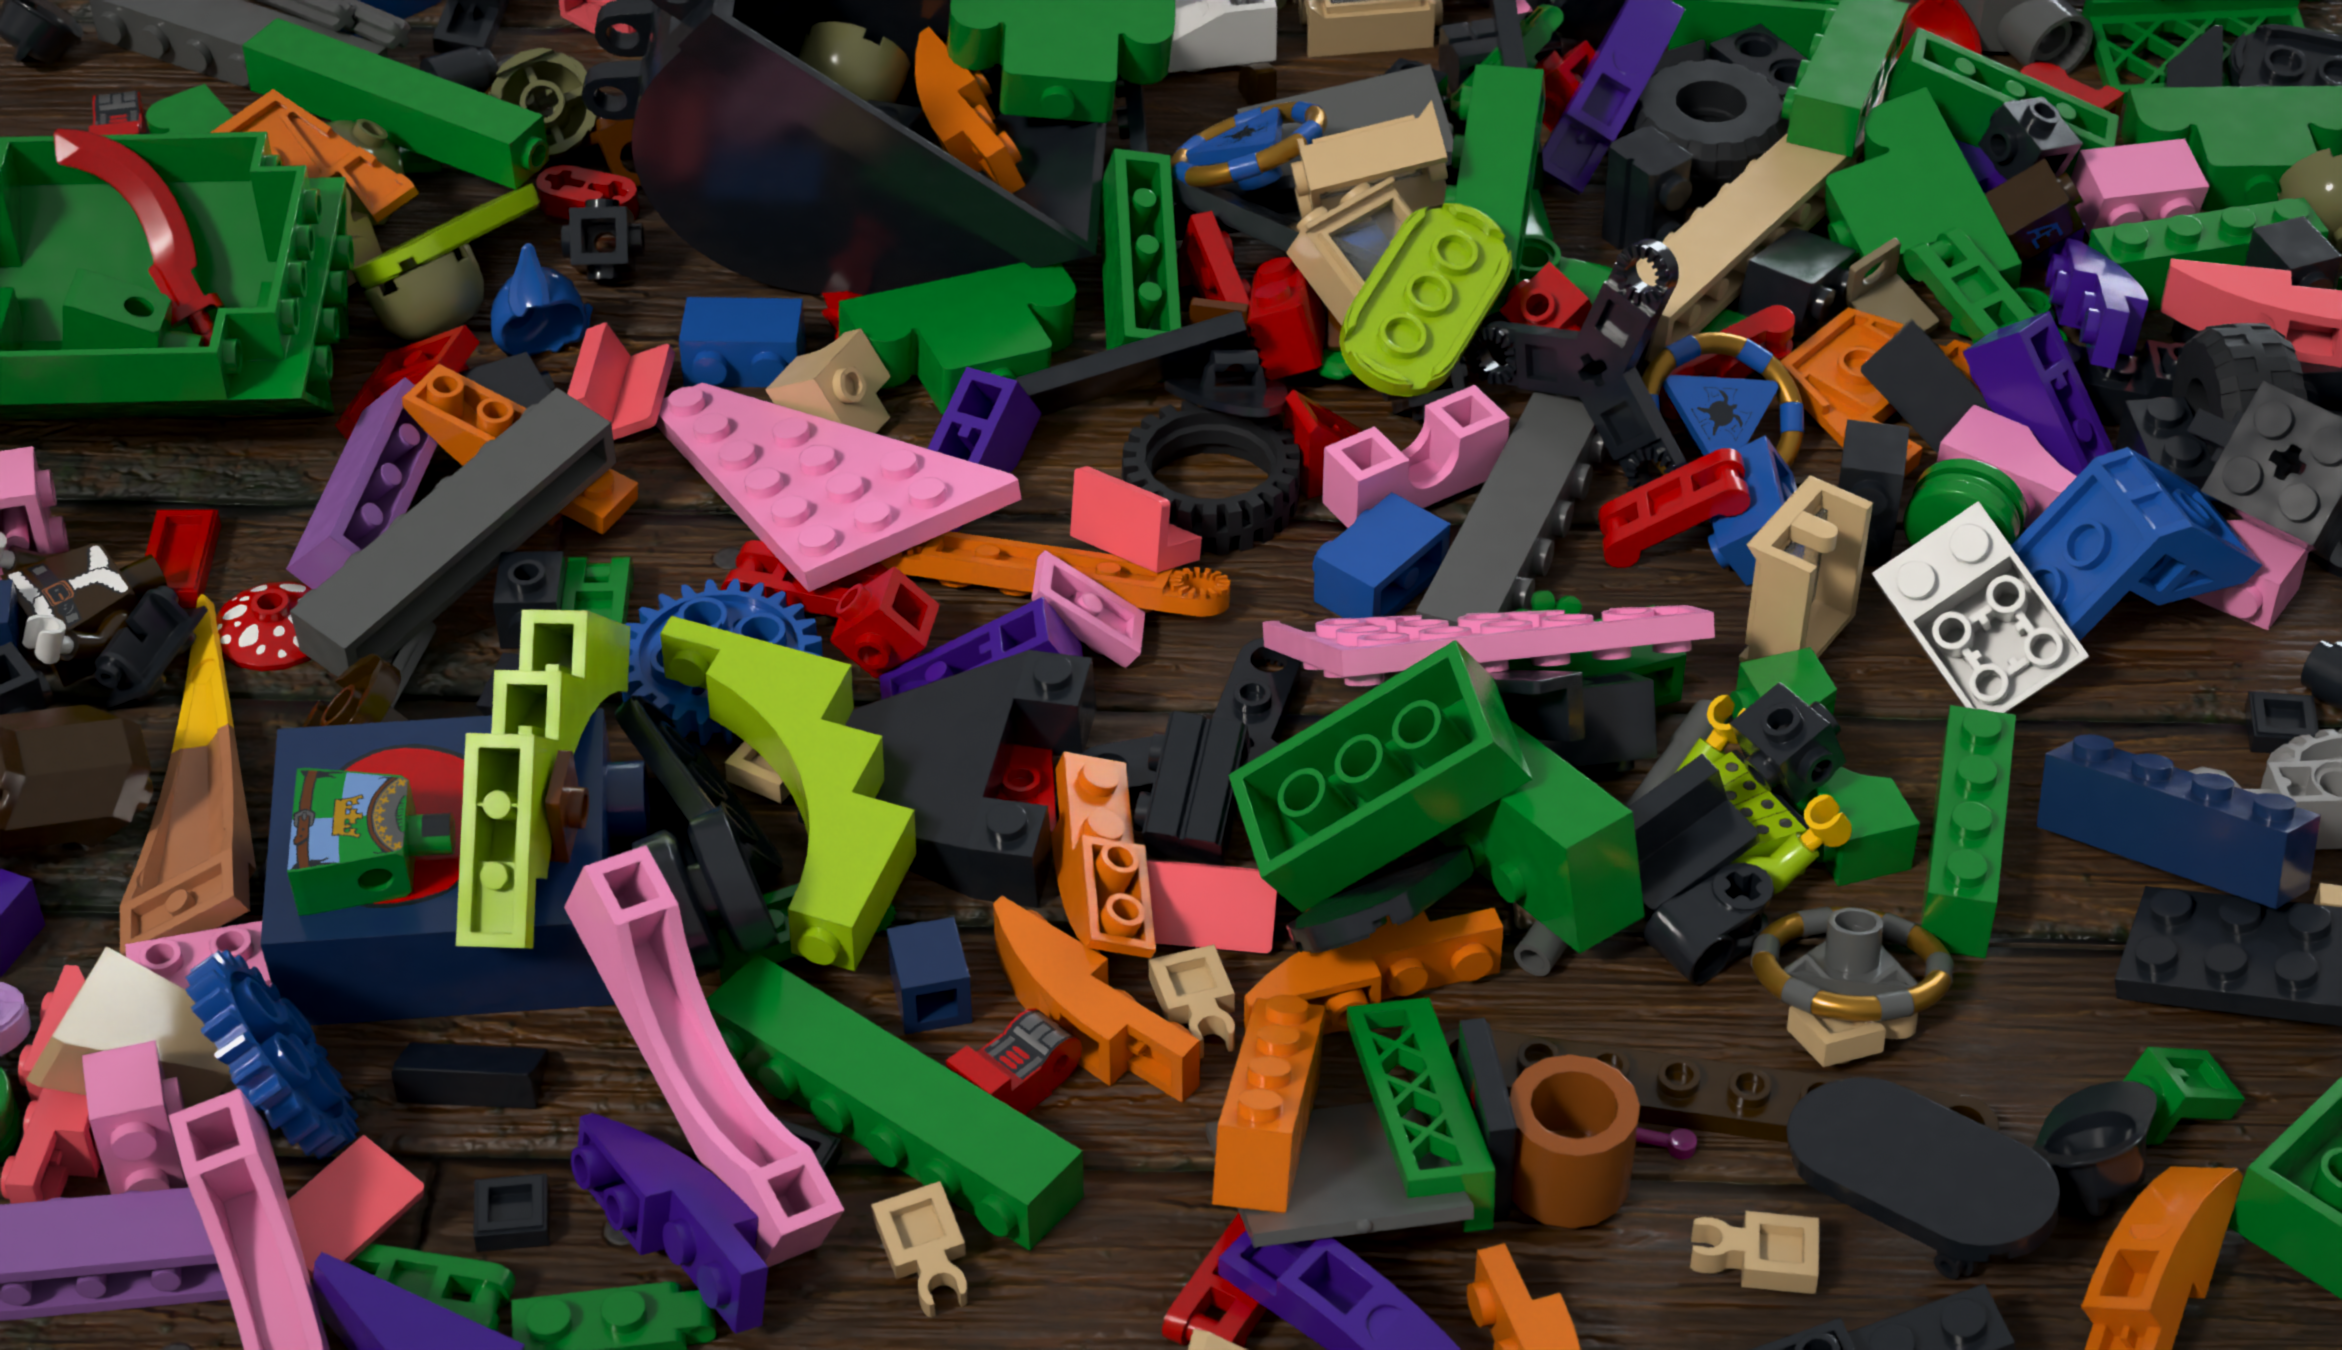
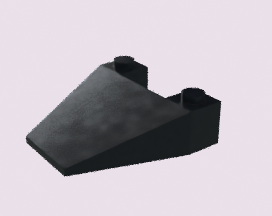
[797,650,1097,908]

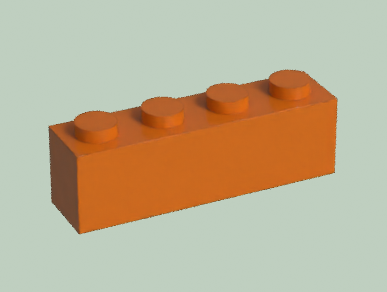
[1212,995,1325,1213]

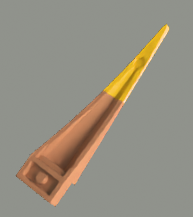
[120,594,256,957]

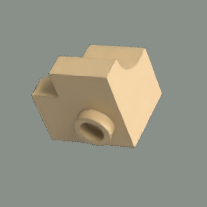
[765,328,891,434]

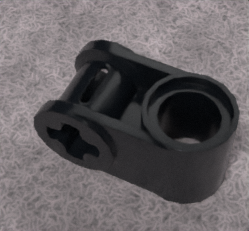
[1644,862,1774,985]

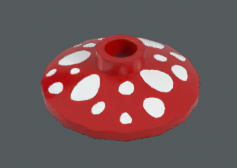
[216,581,312,672]

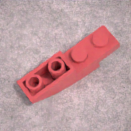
[2161,259,2342,368]
[1,965,102,1204]

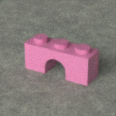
[1322,385,1510,528]

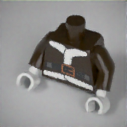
[0,531,168,687]

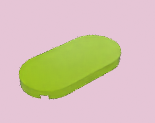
[352,183,540,289]
[1339,203,1512,396]

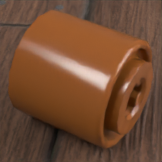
[1509,1054,1640,1229]

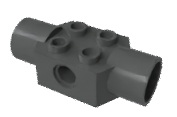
[1957,0,2093,74]

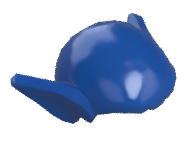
[491,243,593,357]

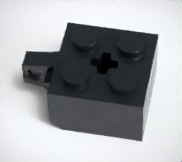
[2187,381,2342,560]

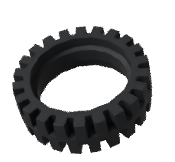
[1121,400,1301,555]

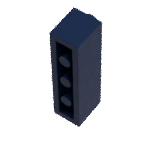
[2036,734,2321,909]

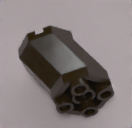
[0,705,153,852]

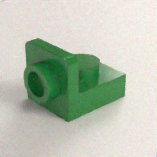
[2123,1047,2246,1145]

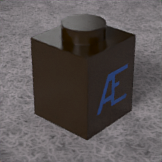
[1985,159,2085,262]

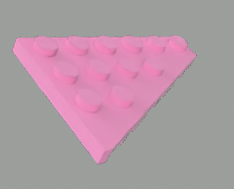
[655,383,1022,592]
[1263,605,1715,686]

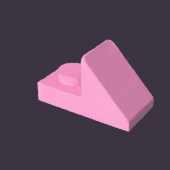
[1032,550,1145,668]

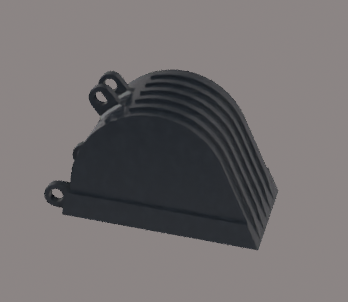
[582,0,1107,295]

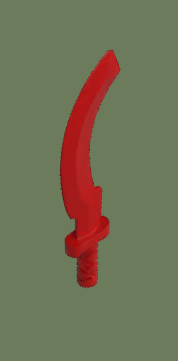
[53,128,225,347]

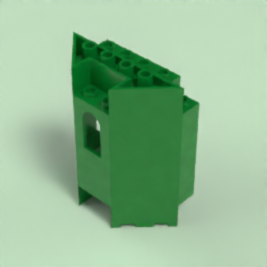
[0,132,354,420]

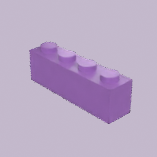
[286,377,438,589]
[0,1187,230,1321]

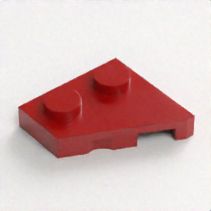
[1177,211,1252,305]
[335,325,480,440]

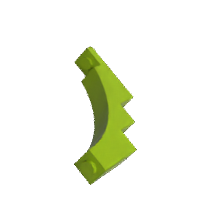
[456,609,631,949]
[660,616,916,972]

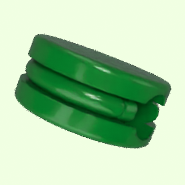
[1903,458,2027,546]

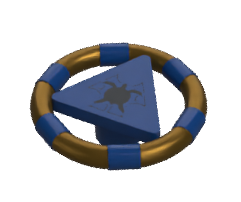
[1170,101,1328,190]
[1642,332,1805,475]

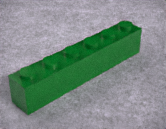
[706,953,1084,1251]

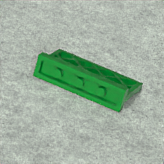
[2082,0,2305,104]

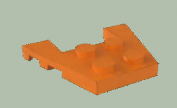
[210,89,419,223]
[1780,307,1980,477]

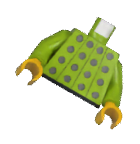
[1675,694,1852,895]

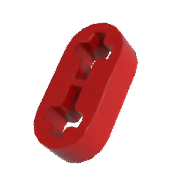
[536,165,640,220]

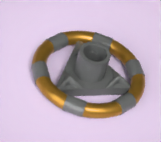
[1750,906,1954,1022]

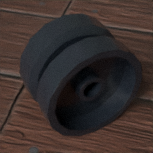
[631,805,781,979]

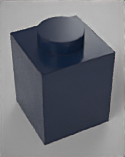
[887,917,973,1035]

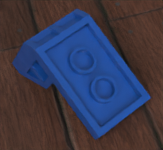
[2011,447,2262,641]

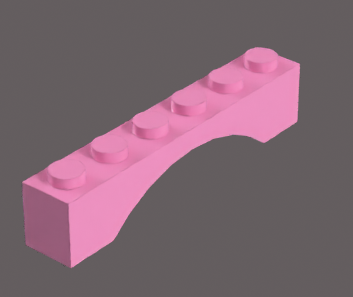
[1937,405,2309,630]
[564,845,844,1267]
[168,1088,330,1350]

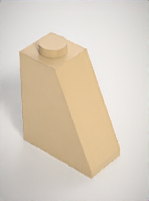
[26,946,238,1109]

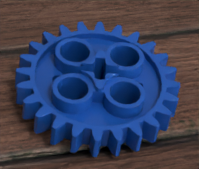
[622,579,823,745]
[186,949,359,1160]

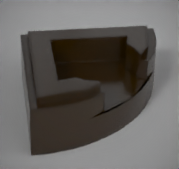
[1238,62,1277,106]

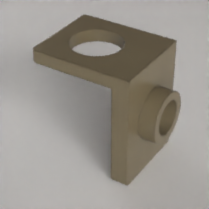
[1846,237,1939,334]

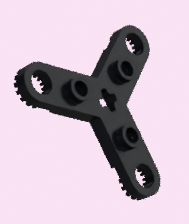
[1466,239,1687,489]
[1081,638,1301,802]

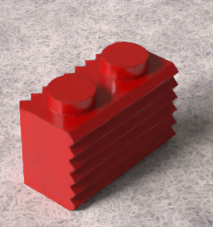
[1247,257,1327,380]

